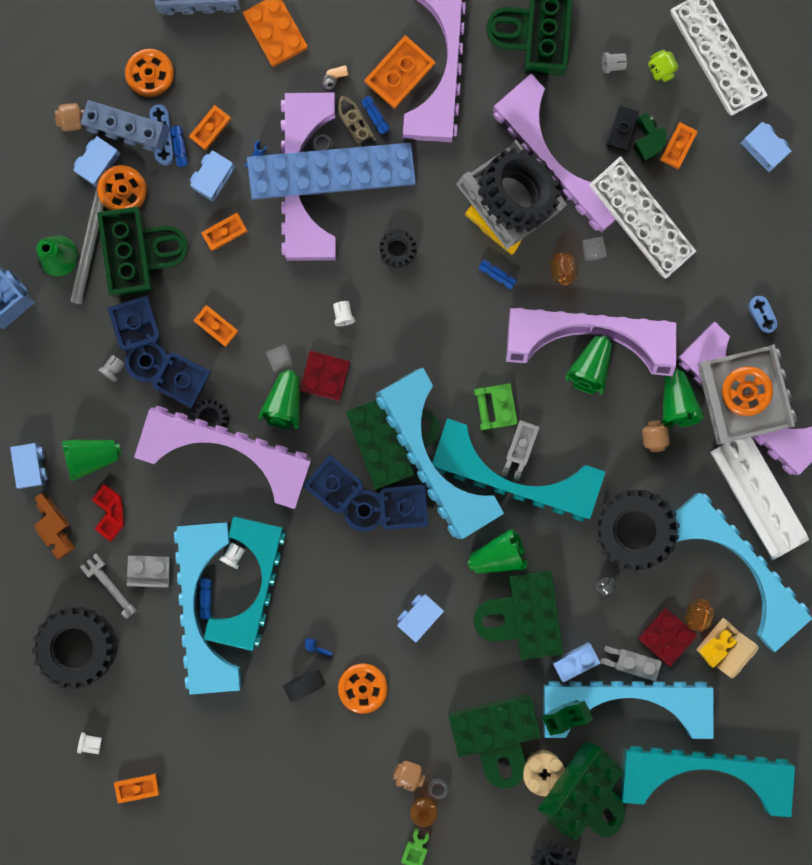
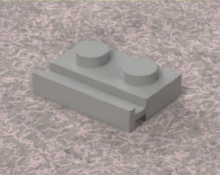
[127,555,171,587]

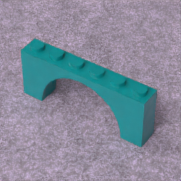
[204,516,286,651]

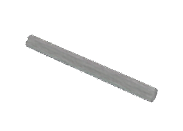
[71,185,109,304]

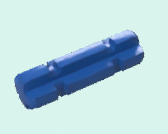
[361,96,389,135]
[171,126,188,167]
[479,259,517,289]
[199,578,211,619]

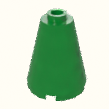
[36,235,79,277]
[565,335,612,395]
[662,369,705,428]
[258,370,300,429]
[62,440,121,481]
[467,528,528,574]

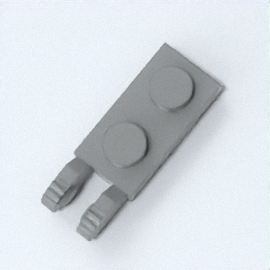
[502,420,539,481]
[600,646,662,681]

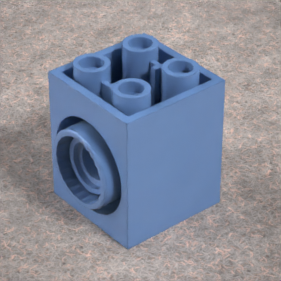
[0,267,35,330]

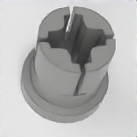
[602,52,627,74]
[98,355,125,382]

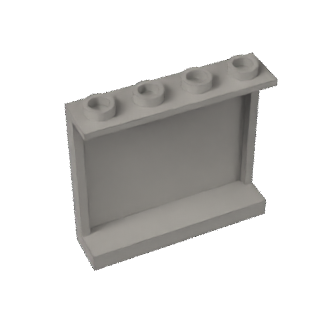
[456,140,567,249]
[697,344,796,445]

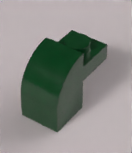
[633,112,667,164]
[542,700,593,736]

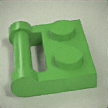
[474,383,518,430]

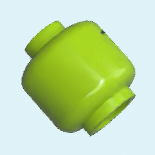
[648,49,678,82]

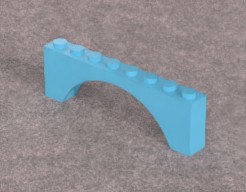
[375,368,504,539]
[675,493,812,652]
[174,522,242,695]
[543,681,713,739]

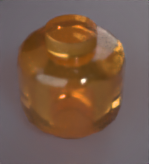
[550,252,578,285]
[684,599,715,632]
[410,797,437,827]

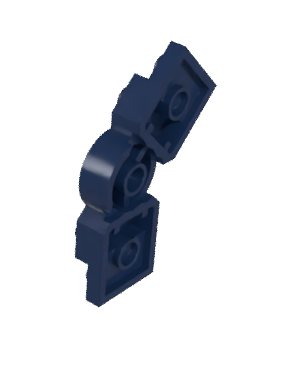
[107,295,211,408]
[303,455,428,532]

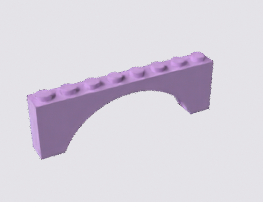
[403,0,466,142]
[493,74,616,233]
[281,93,336,261]
[506,308,676,376]
[677,322,812,475]
[134,406,311,509]

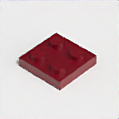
[300,351,350,401]
[638,607,698,667]

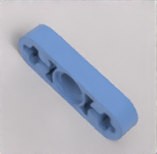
[149,104,174,165]

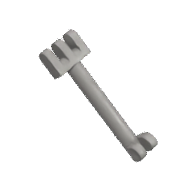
[80,553,137,619]

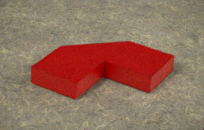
[91,484,125,542]

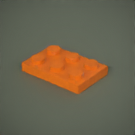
[242,0,308,68]
[364,35,436,109]

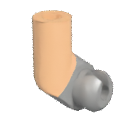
[322,65,348,90]

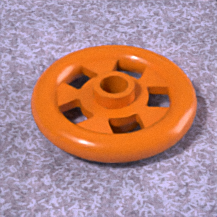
[125,49,174,97]
[97,165,147,211]
[722,366,773,416]
[338,664,388,714]

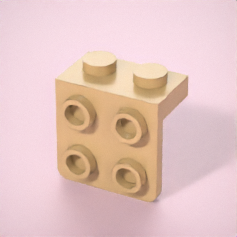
[696,618,759,678]

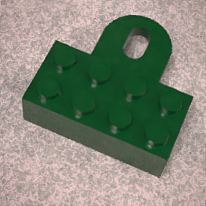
[486,0,572,76]
[97,206,189,298]
[345,400,440,490]
[473,569,563,660]
[448,693,541,789]
[537,741,625,841]

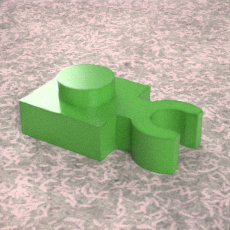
[401,828,429,865]

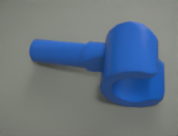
[244,141,266,167]
[304,638,332,657]

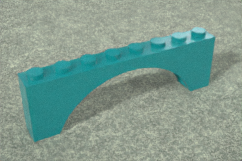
[432,418,606,522]
[620,746,795,817]

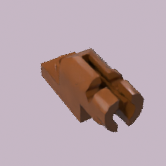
[34,493,75,560]

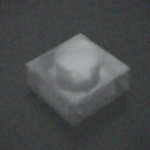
[582,236,607,262]
[266,344,293,372]

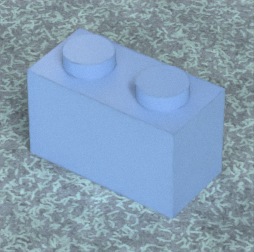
[741,121,791,172]
[73,136,121,187]
[190,150,235,202]
[10,443,48,489]
[397,594,444,642]
[551,642,600,682]

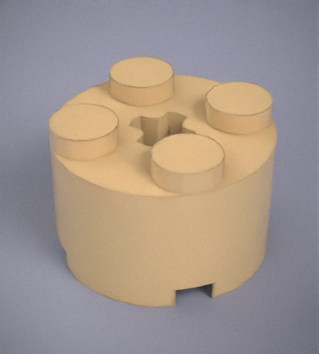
[523,750,565,796]

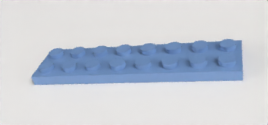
[246,143,416,200]

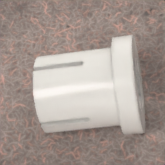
[333,301,355,326]
[219,543,245,569]
[77,732,102,754]

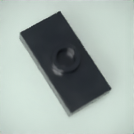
[606,105,639,152]

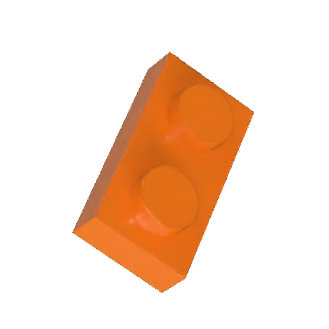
[189,105,232,151]
[660,122,698,169]
[201,213,248,251]
[193,305,239,347]
[114,773,160,804]

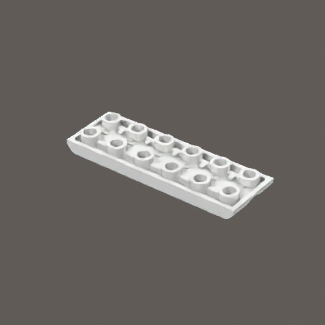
[670,0,768,116]
[589,157,696,279]
[710,437,809,560]

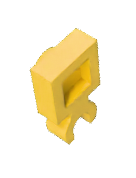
[698,630,737,668]

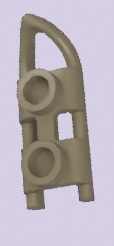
[338,96,376,147]

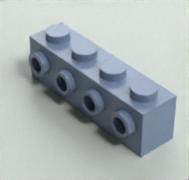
[155,0,241,15]
[80,100,170,152]

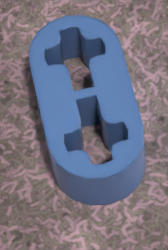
[748,296,777,334]

